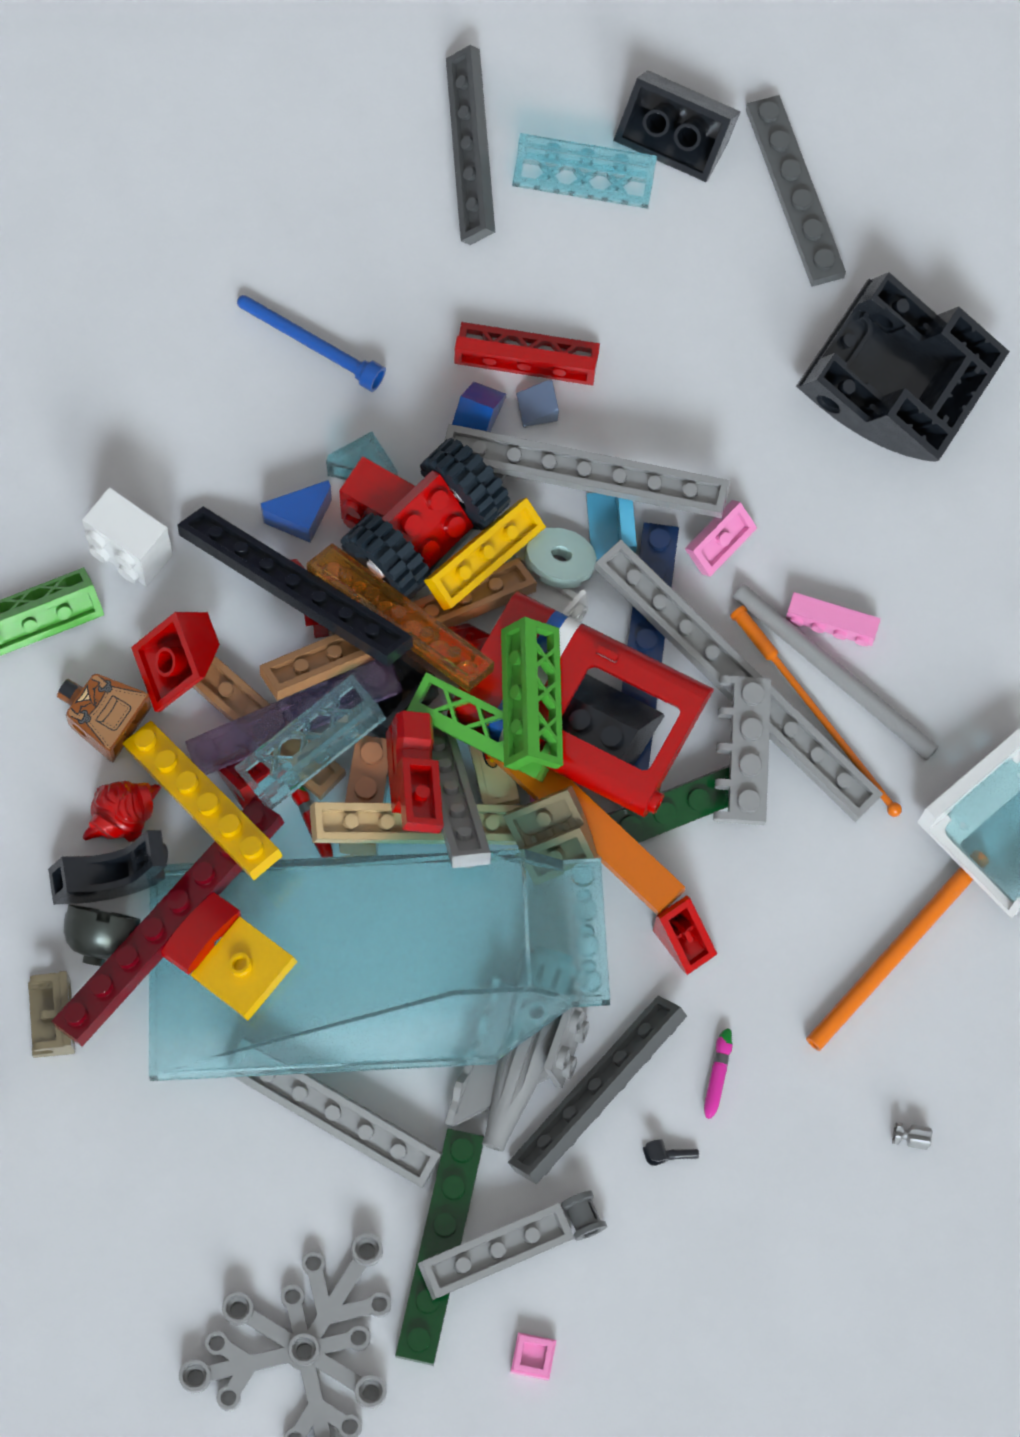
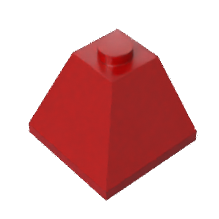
[131,612,220,712]

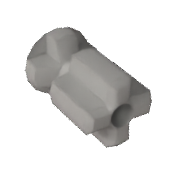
[892,1122,933,1150]

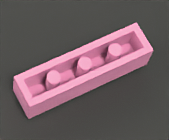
[786,592,881,646]

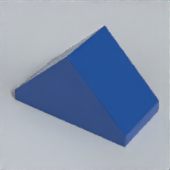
[452,382,506,432]
[260,480,332,543]

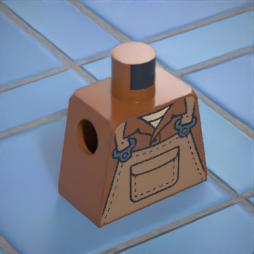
[57,674,152,763]

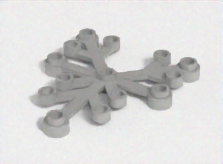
[179,1233,391,1437]

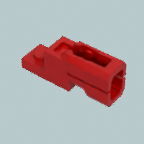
[386,711,444,834]

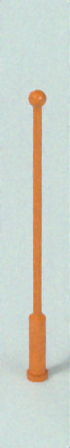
[730,605,902,817]

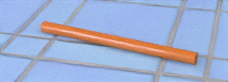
[806,851,988,1051]

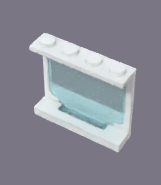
[917,728,1020,918]

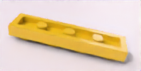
[424,497,546,610]

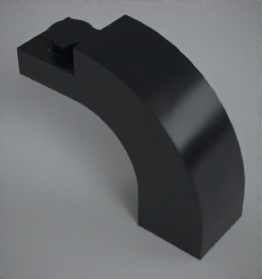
[48,830,168,905]

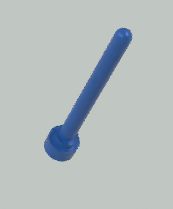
[237,295,386,392]

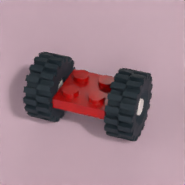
[340,438,511,606]

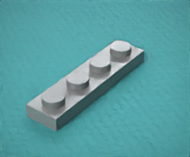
[417,1203,575,1300]

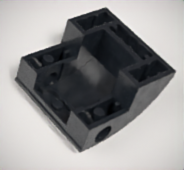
[796,272,1010,462]

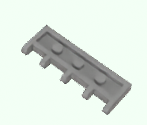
[713,675,771,825]

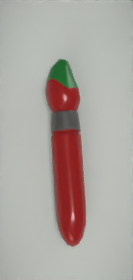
[290,780,333,862]

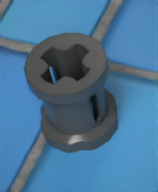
[561,1190,607,1241]

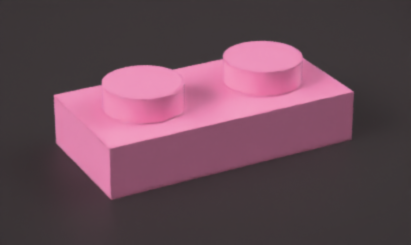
[685,500,757,577]

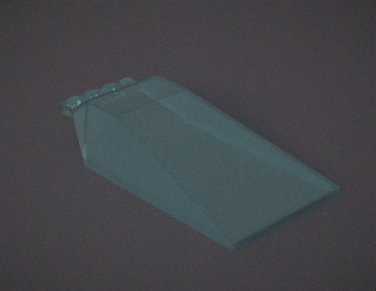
[149,848,610,1081]

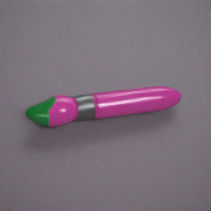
[704,1028,733,1119]

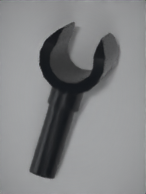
[643,1139,699,1166]

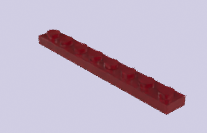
[52,798,285,1047]

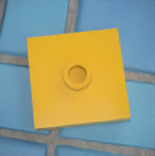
[191,916,298,1021]

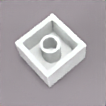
[82,487,173,587]

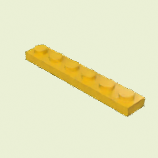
[122,720,283,880]

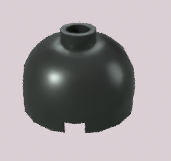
[63,905,141,966]

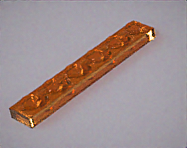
[307,543,494,692]

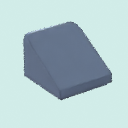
[516,380,559,427]

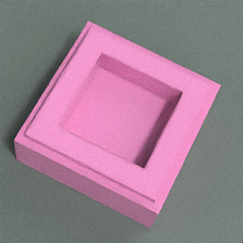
[510,1332,557,1381]

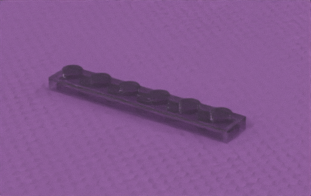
[185,660,403,775]

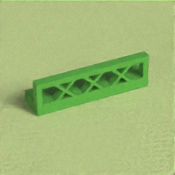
[0,567,104,656]
[501,617,563,770]
[407,672,550,783]

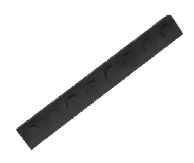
[177,506,413,667]

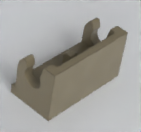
[28,971,75,1058]

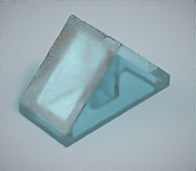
[326,432,398,480]

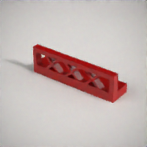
[454,322,600,386]

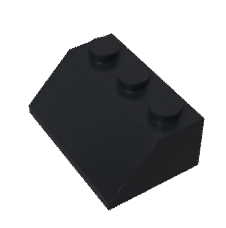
[613,70,741,182]
[562,674,665,766]

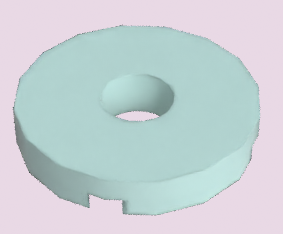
[524,528,597,588]

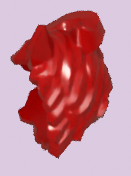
[83,781,161,842]

